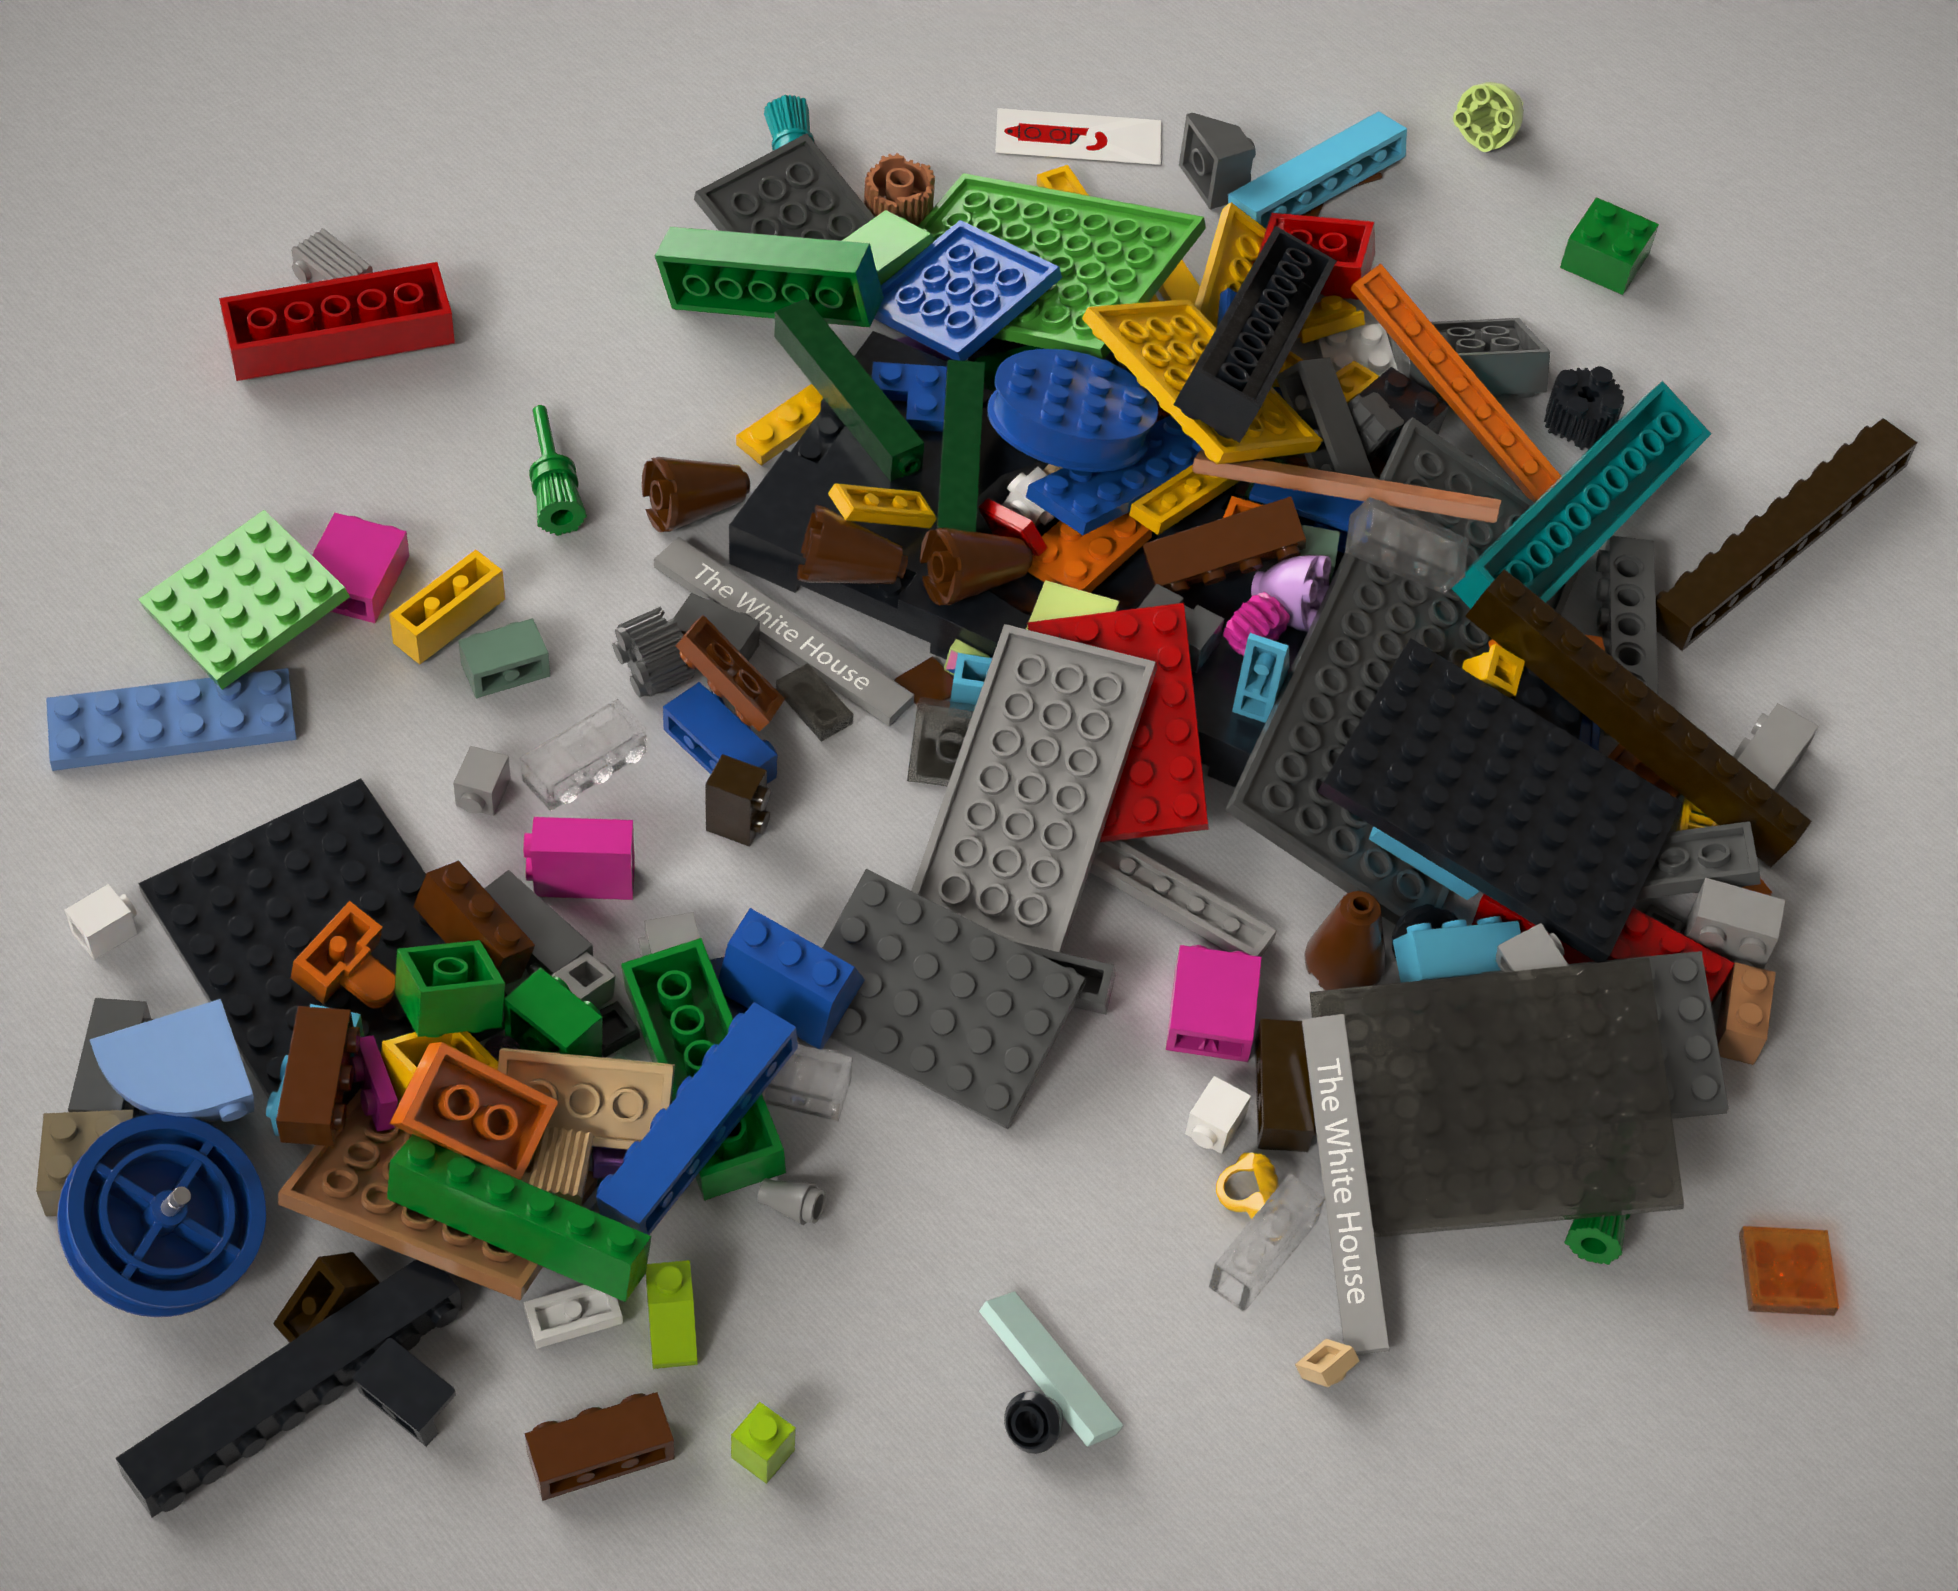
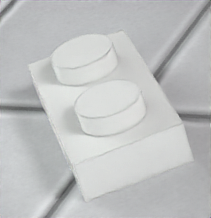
[523,1285,623,1349]

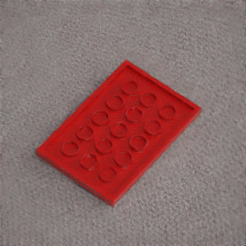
[1027,603,1209,843]

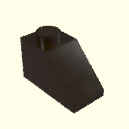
[273,1252,380,1343]

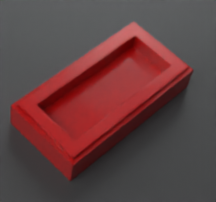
[979,499,1048,557]

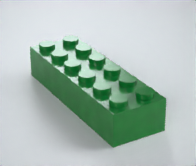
[654,227,884,328]
[621,938,786,1201]

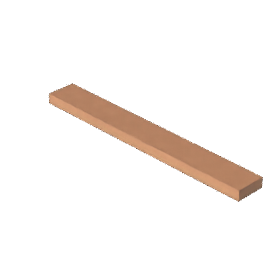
[1192,450,1502,523]

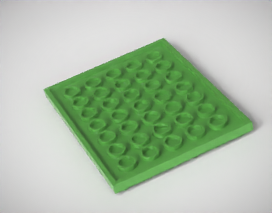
[918,173,1206,359]

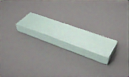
[979,1291,1123,1447]

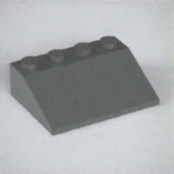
[1386,318,1550,399]

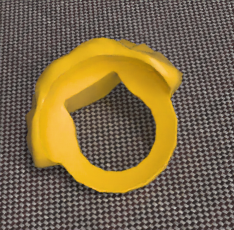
[1216,1153,1280,1220]

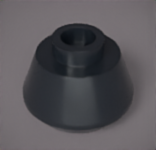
[1004,1391,1063,1454]

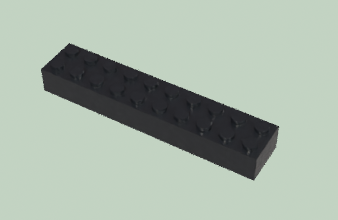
[1173,226,1337,443]

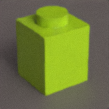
[731,1402,796,1484]

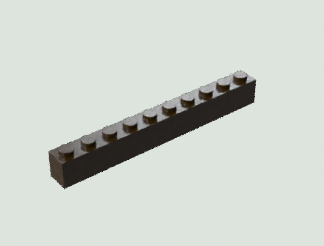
[1656,418,1918,651]
[1465,569,1812,868]

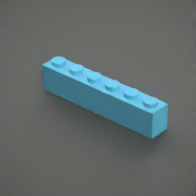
[1228,111,1407,229]

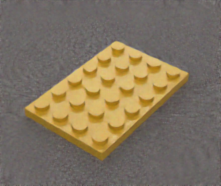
[1082,299,1323,465]

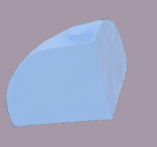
[90,999,254,1122]

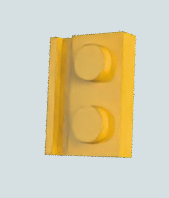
[1297,296,1365,343]

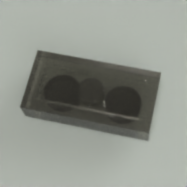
[776,663,854,742]

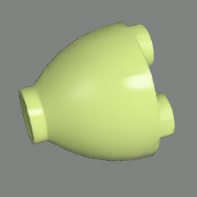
[1453,82,1524,152]

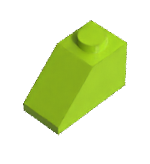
[646,1260,698,1369]

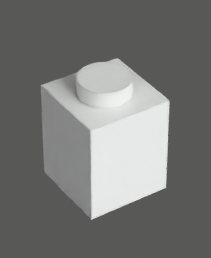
[65,884,137,960]
[1185,1076,1251,1154]

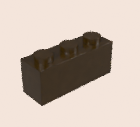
[1255,1019,1317,1152]

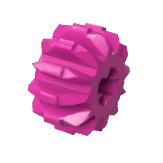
[1223,592,1290,656]

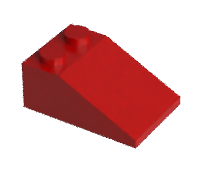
[1258,213,1375,300]

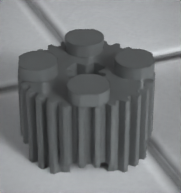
[612,606,695,697]

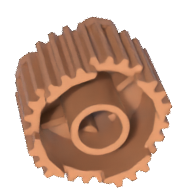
[864,153,935,226]

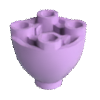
[1251,555,1331,632]

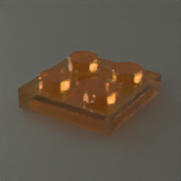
[1739,1226,1839,1316]

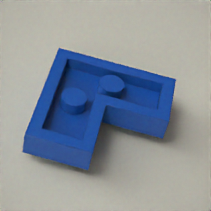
[872,362,947,432]

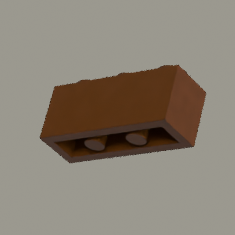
[413,860,535,985]
[276,1006,360,1146]
[524,1392,675,1501]

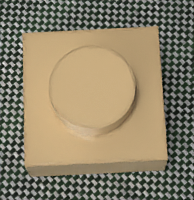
[1295,1339,1360,1387]

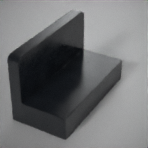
[352,1338,456,1447]

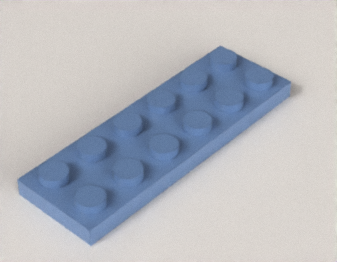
[46,668,297,771]

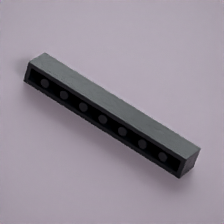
[116,1260,463,1518]

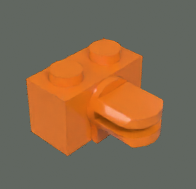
[291,901,396,1008]

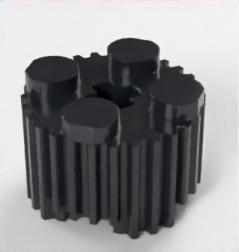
[1544,366,1625,450]

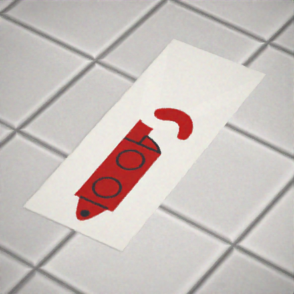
[995,108,1161,165]

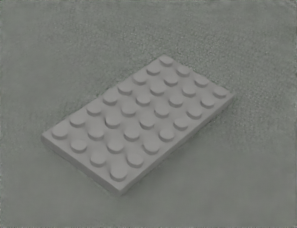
[911,624,1157,953]

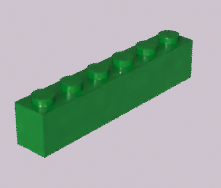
[387,1134,652,1302]

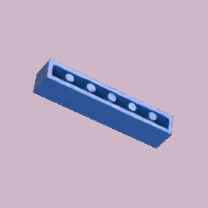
[596,1002,798,1235]

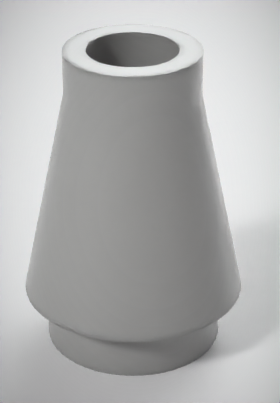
[758,1178,826,1225]

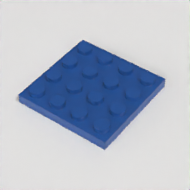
[874,220,1062,361]

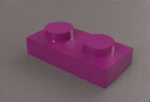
[349,1035,398,1132]

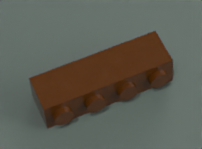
[1143,496,1306,595]

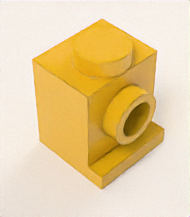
[1462,644,1525,698]

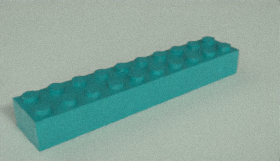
[1450,381,1712,609]

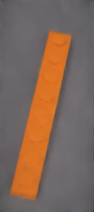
[1351,263,1561,503]

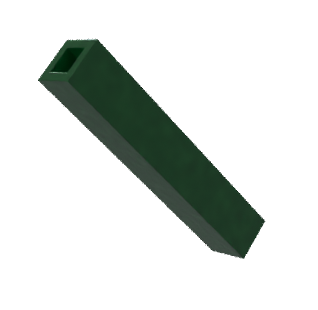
[774,298,924,482]
[937,360,985,532]

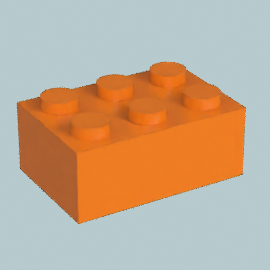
[389,1042,559,1180]

